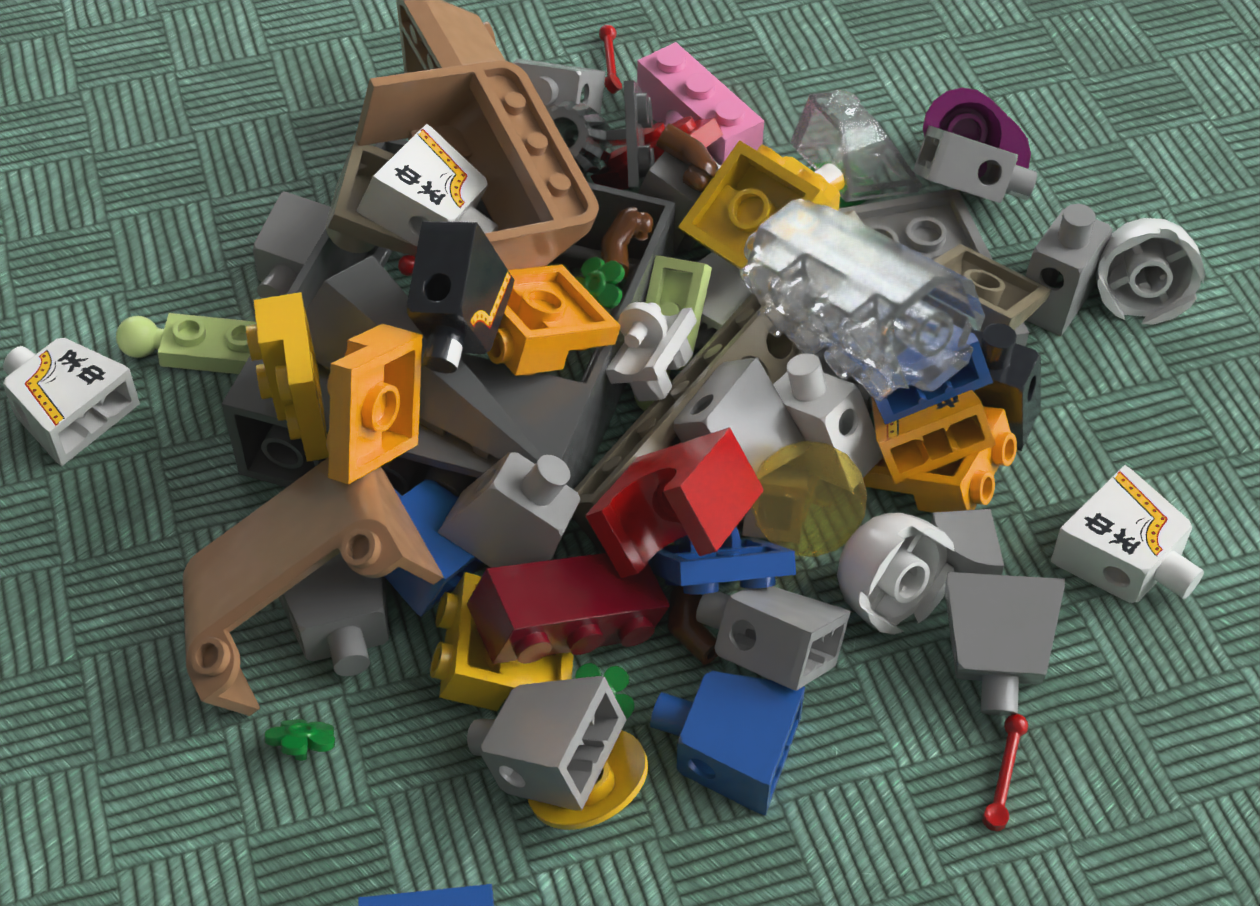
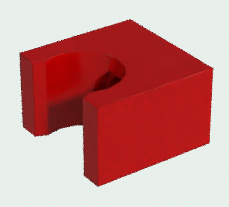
[585,427,764,578]

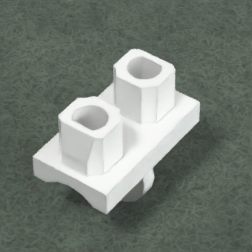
[606,302,697,401]

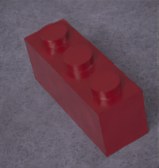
[467,553,670,664]

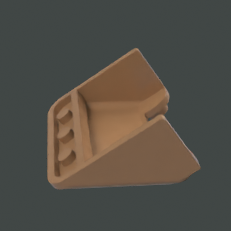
[183,457,444,716]

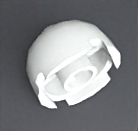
[1095,218,1205,325]
[837,513,955,635]

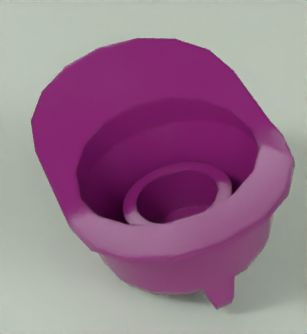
[922,87,1031,178]

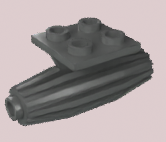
[547,80,655,191]

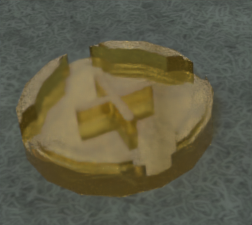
[751,440,867,557]

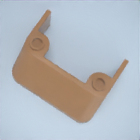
[396,0,506,73]
[355,60,599,270]

